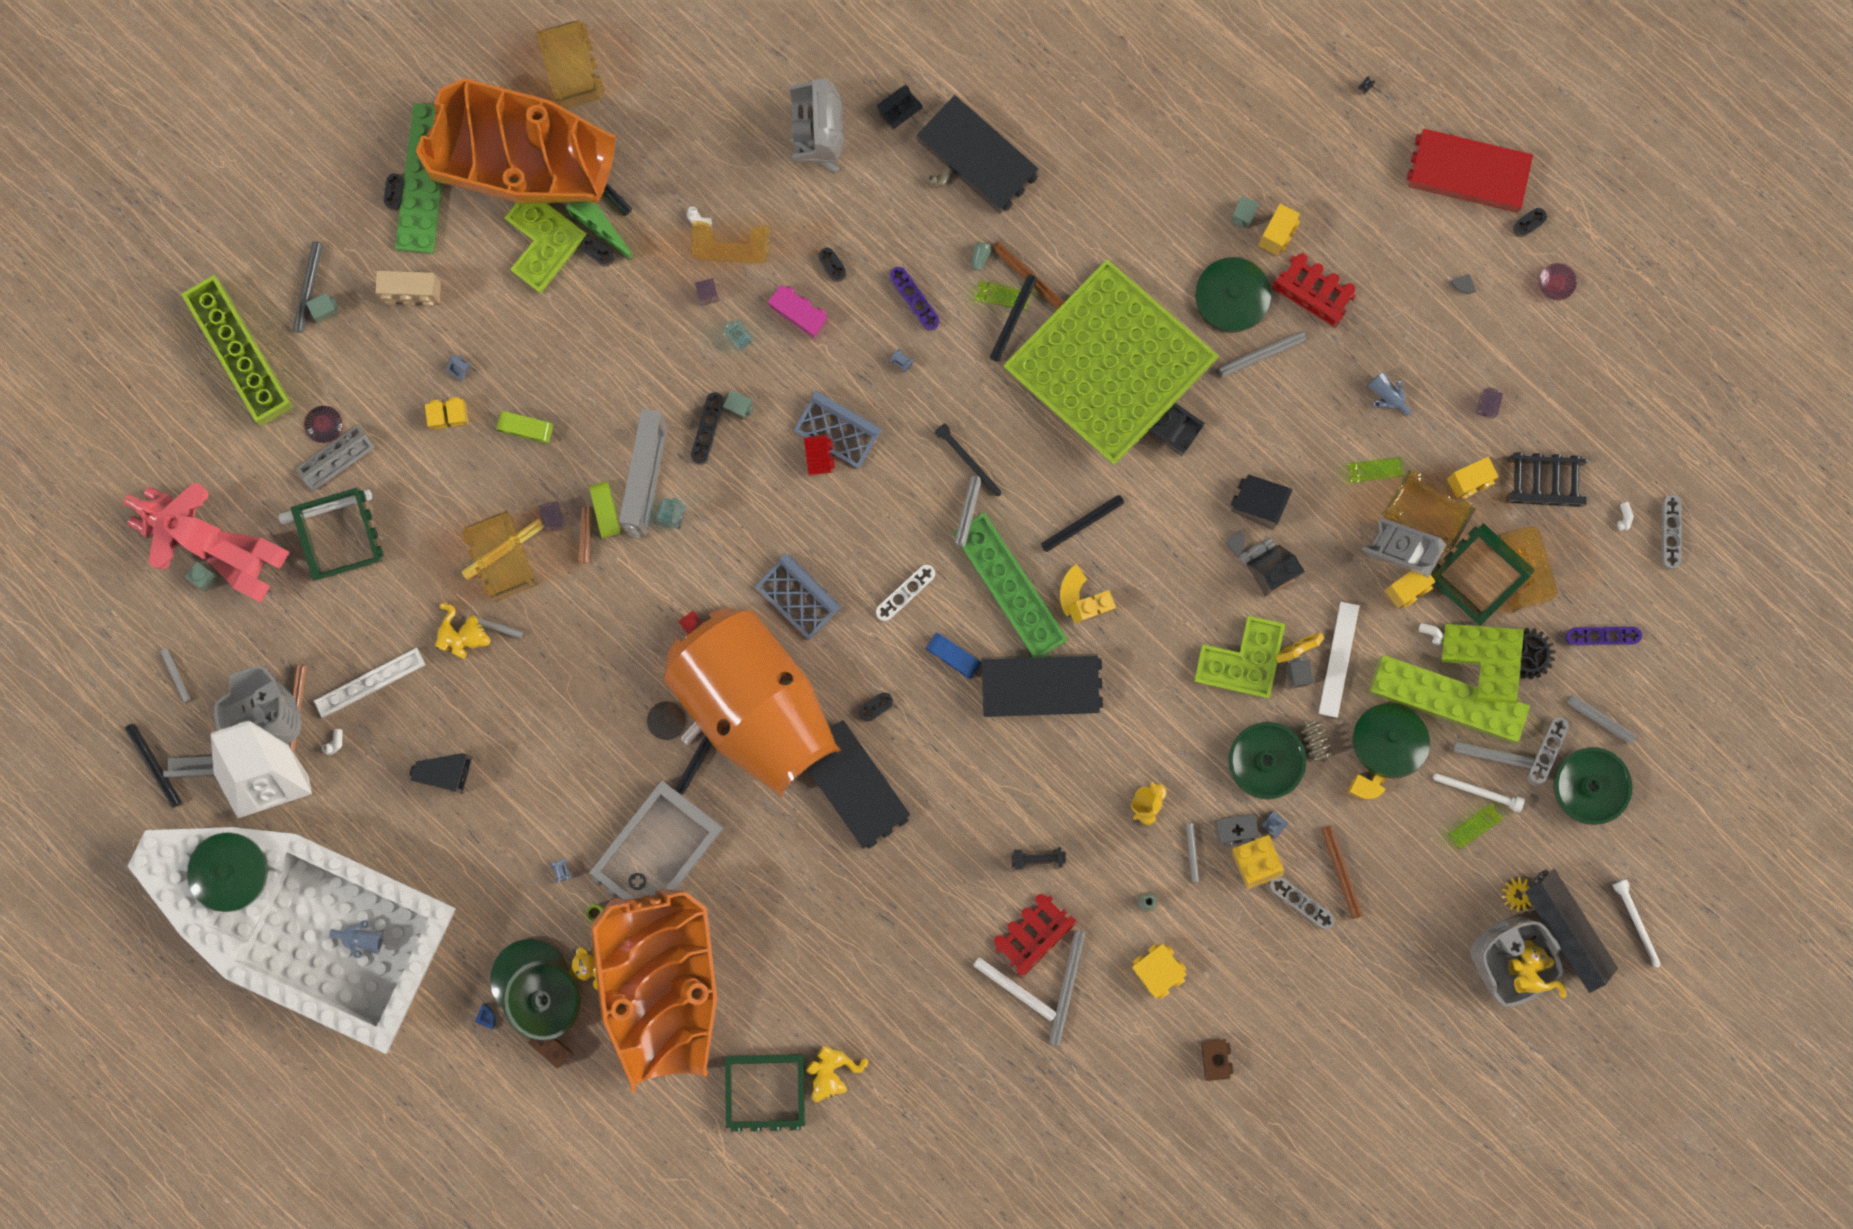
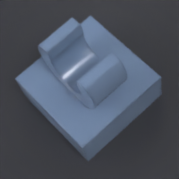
[446,355,471,381]
[1261,811,1288,839]

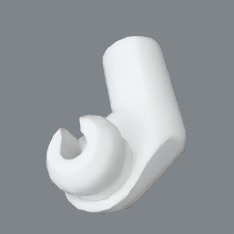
[687,207,712,227]
[1617,502,1634,531]
[1419,623,1444,645]
[322,729,343,755]

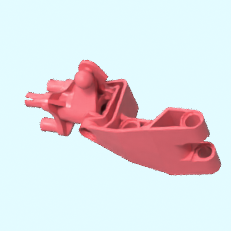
[123,483,290,603]

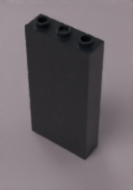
[917,95,1039,214]
[981,653,1103,717]
[807,720,910,850]
[1525,868,1618,994]

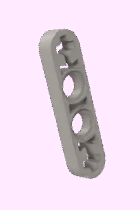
[1661,495,1681,570]
[1527,717,1569,786]
[1269,877,1335,929]

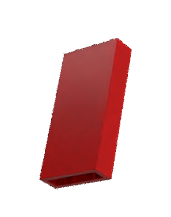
[1406,128,1534,213]

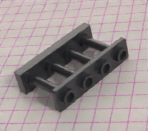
[1506,452,1587,507]
[1011,847,1066,872]

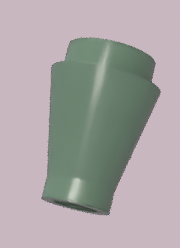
[971,241,991,271]
[1138,892,1157,912]

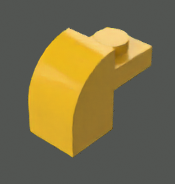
[1347,774,1386,800]

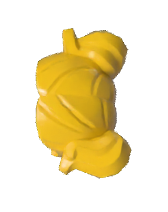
[1131,782,1167,826]

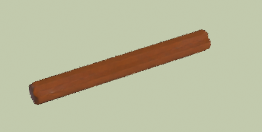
[992,242,1065,310]
[1322,825,1362,919]

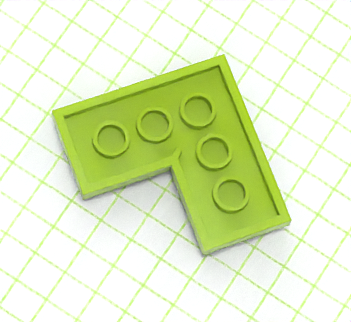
[504,203,588,294]
[1194,616,1285,699]
[1442,624,1524,703]

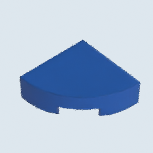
[475,1003,495,1030]

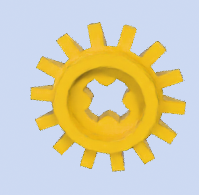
[1501,877,1533,912]

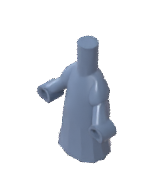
[1367,371,1412,416]
[329,920,383,958]

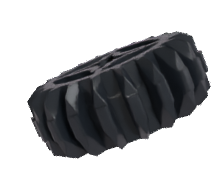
[1520,628,1555,680]

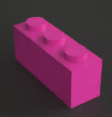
[768,284,828,339]

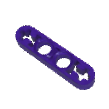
[890,267,939,331]
[1565,627,1642,646]

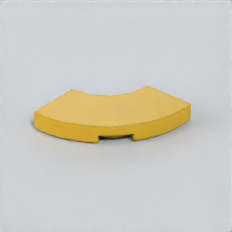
[1060,564,1087,617]
[1276,632,1324,663]

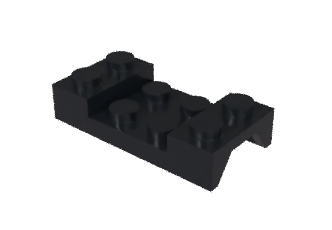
[1148,403,1205,457]

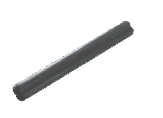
[293,241,323,333]

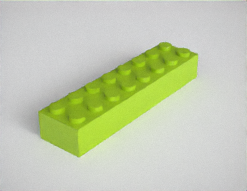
[181,275,294,427]
[1368,655,1530,744]

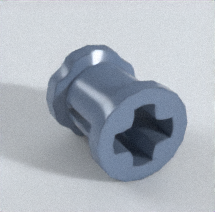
[890,349,915,373]
[550,859,572,883]

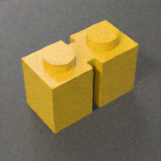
[425,397,469,430]
[1068,590,1116,624]

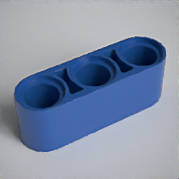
[925,632,982,679]

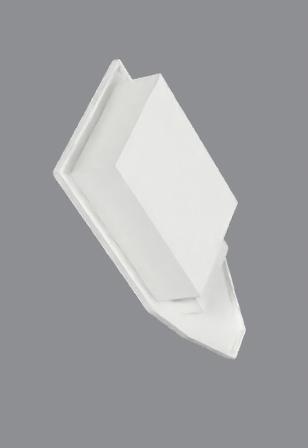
[128,827,456,1054]

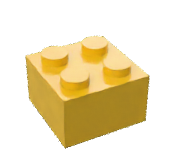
[1258,203,1301,256]
[1447,456,1499,500]
[1384,571,1436,608]
[1232,835,1284,890]

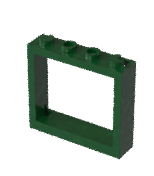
[290,487,384,581]
[1432,523,1535,626]
[725,1054,805,1132]

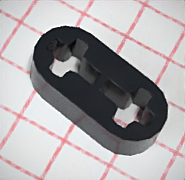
[384,173,404,211]
[1513,208,1547,237]
[581,237,614,266]
[819,248,846,282]
[860,693,893,721]

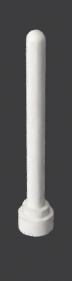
[1433,773,1525,813]
[1612,878,1661,968]

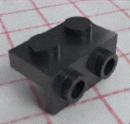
[877,84,923,130]

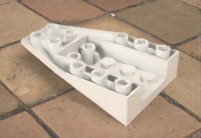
[211,721,312,818]

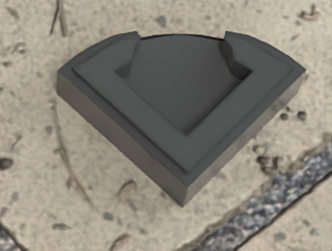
[1451,274,1476,294]
[1225,530,1245,557]

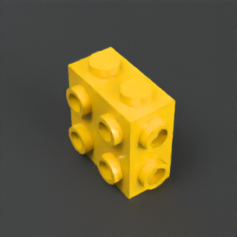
[1131,943,1187,999]

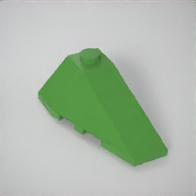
[566,202,633,260]

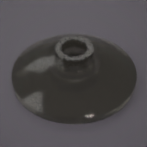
[647,701,686,740]

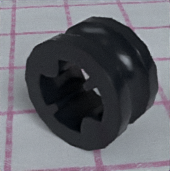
[1358,76,1376,94]
[628,873,647,890]

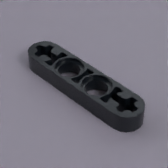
[691,392,724,465]

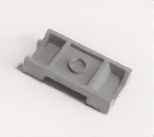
[1362,517,1447,578]

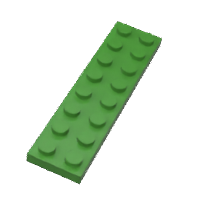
[395,103,443,254]
[952,512,1068,655]

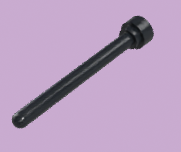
[934,423,1002,497]

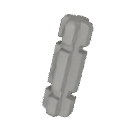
[1239,538,1275,564]

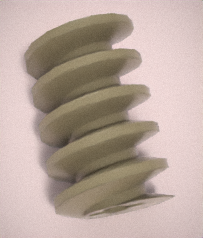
[1298,720,1332,762]

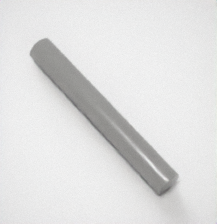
[790,137,839,174]
[467,615,524,638]
[160,648,191,703]
[1186,823,1199,882]

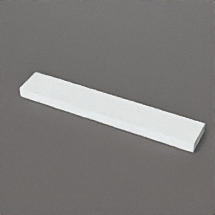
[1318,602,1359,718]
[313,648,426,718]

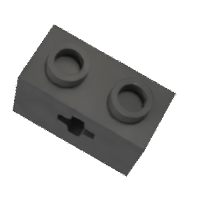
[1285,657,1314,689]
[1215,814,1259,846]

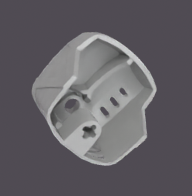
[789,79,845,163]
[214,666,302,744]
[1471,917,1563,1007]

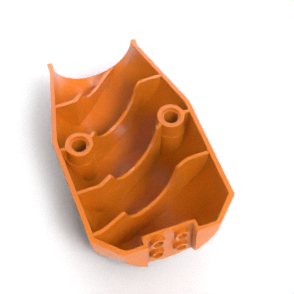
[416,78,616,204]
[664,608,841,798]
[590,889,717,1093]

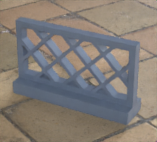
[794,391,883,469]
[755,554,842,640]

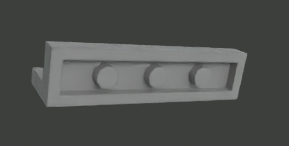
[296,424,375,492]
[163,756,215,778]

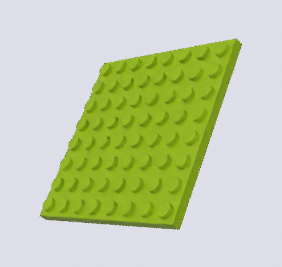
[1003,259,1219,466]

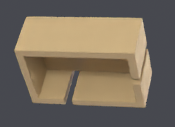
[375,271,441,307]

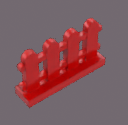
[1272,253,1356,328]
[994,894,1077,978]

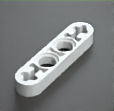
[876,565,935,622]

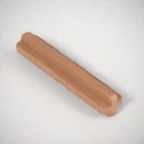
[578,507,593,564]

